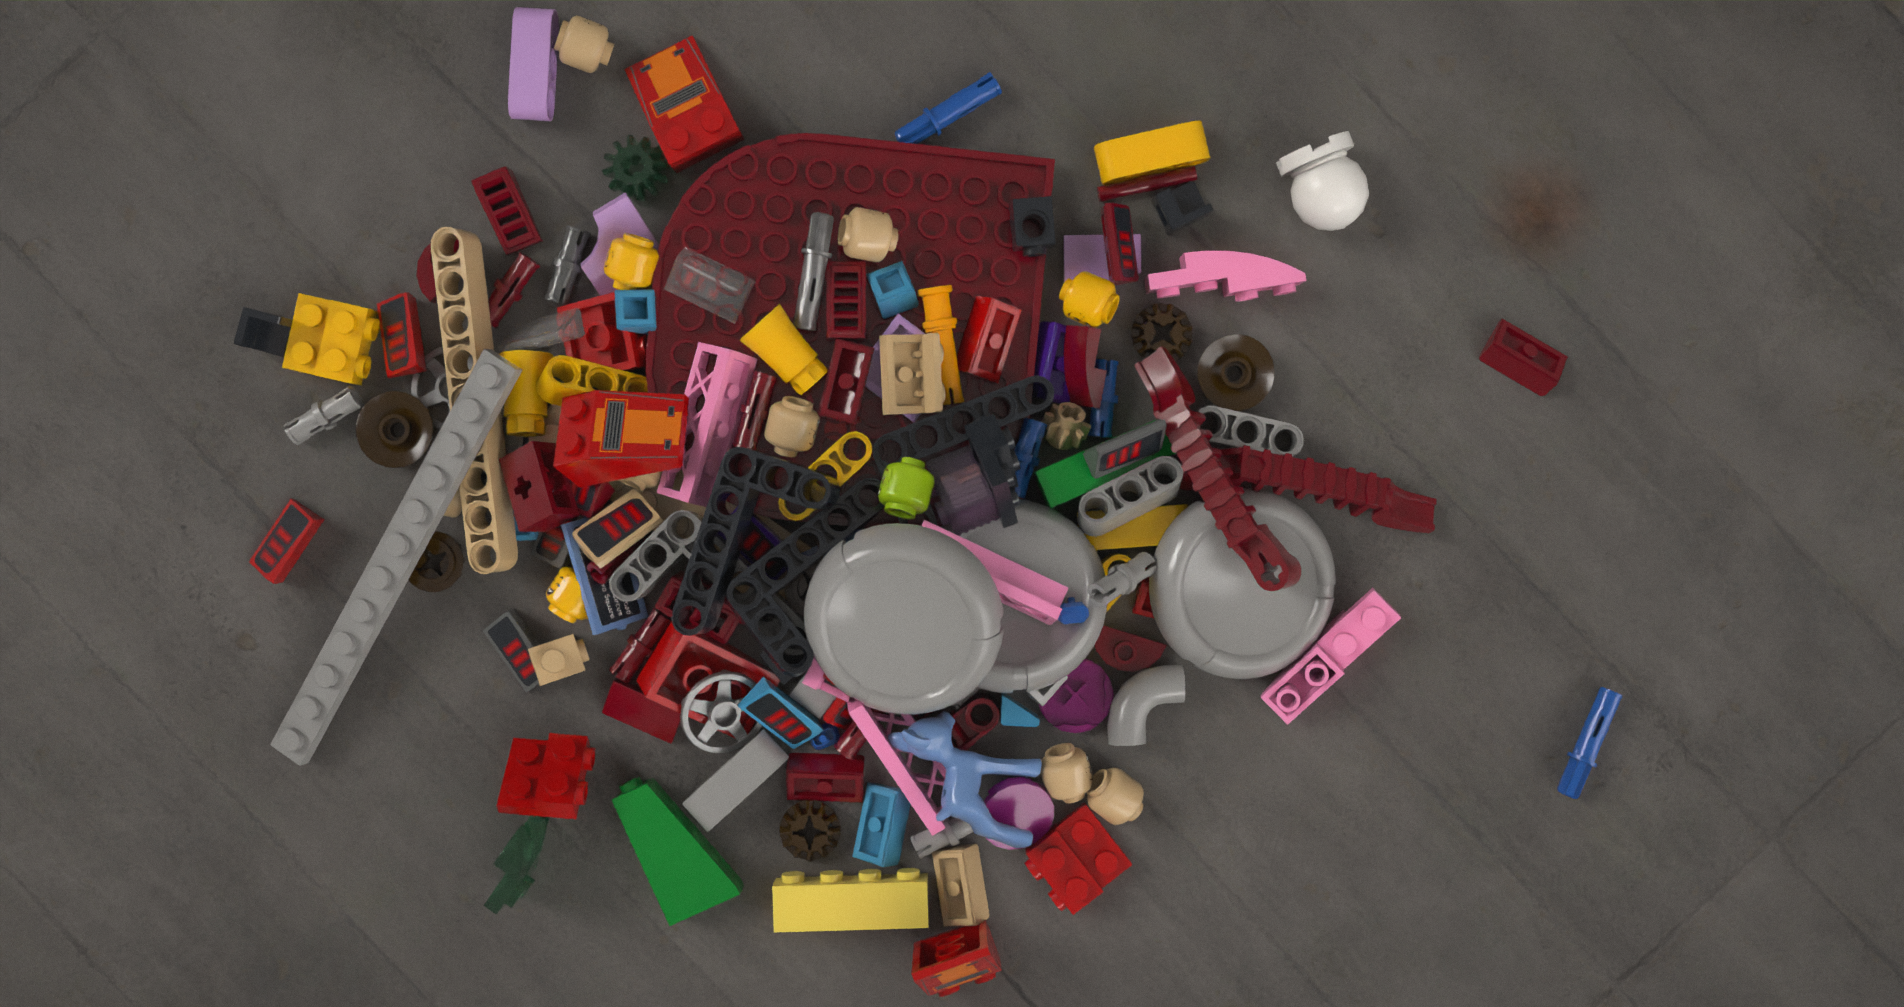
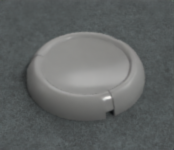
[1149,488,1336,679]
[941,499,1107,693]
[804,523,1004,715]

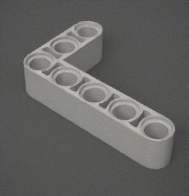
[609,510,808,656]

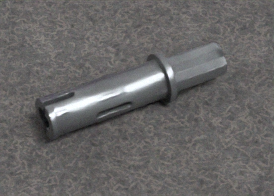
[793,212,834,331]

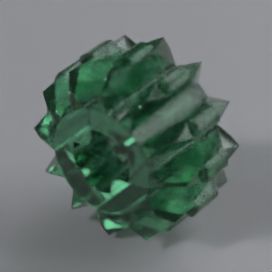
[602,135,669,202]

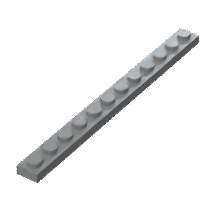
[270,349,522,766]

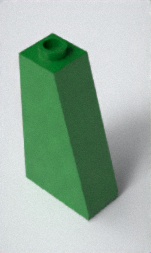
[1032,419,1176,508]
[612,777,744,927]

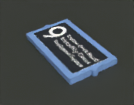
[561,518,648,635]

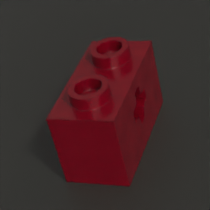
[499,441,580,532]

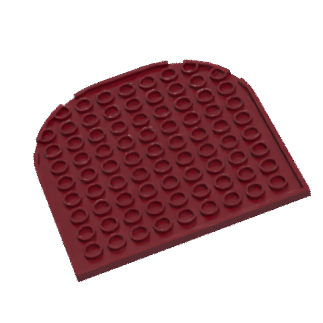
[646,133,1055,528]

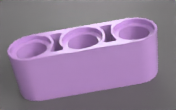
[508,7,559,121]

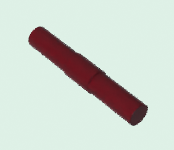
[1097,165,1197,202]

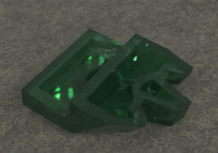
[483,816,549,915]

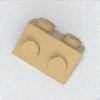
[879,333,945,415]

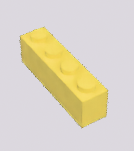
[772,868,929,933]

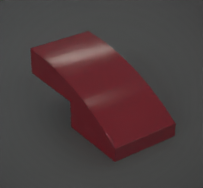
[1064,325,1107,409]

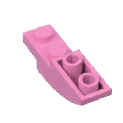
[1144,251,1306,302]
[1260,588,1401,725]

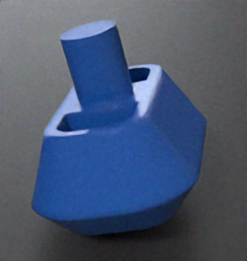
[1058,597,1089,624]
[810,723,840,750]

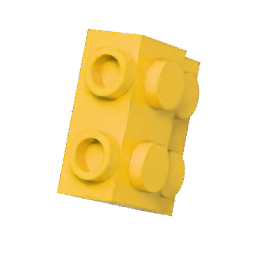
[282,293,380,386]

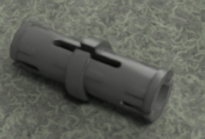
[544,225,591,305]

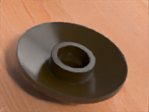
[1197,334,1275,411]
[356,391,434,468]

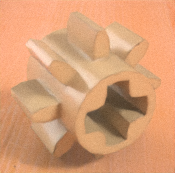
[1042,402,1091,450]

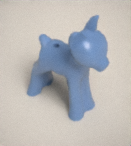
[887,711,1042,848]

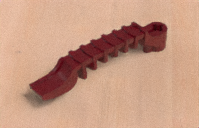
[1134,346,1301,591]
[1171,445,1437,533]

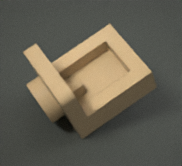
[528,634,589,686]

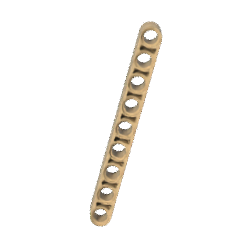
[431,227,518,574]

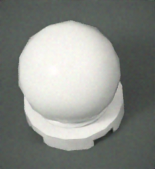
[1276,131,1369,231]

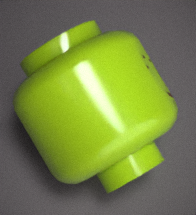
[878,457,935,519]

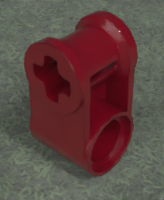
[948,693,1000,751]

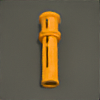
[917,285,965,405]

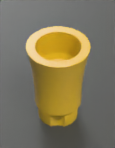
[739,304,828,395]
[499,350,554,437]

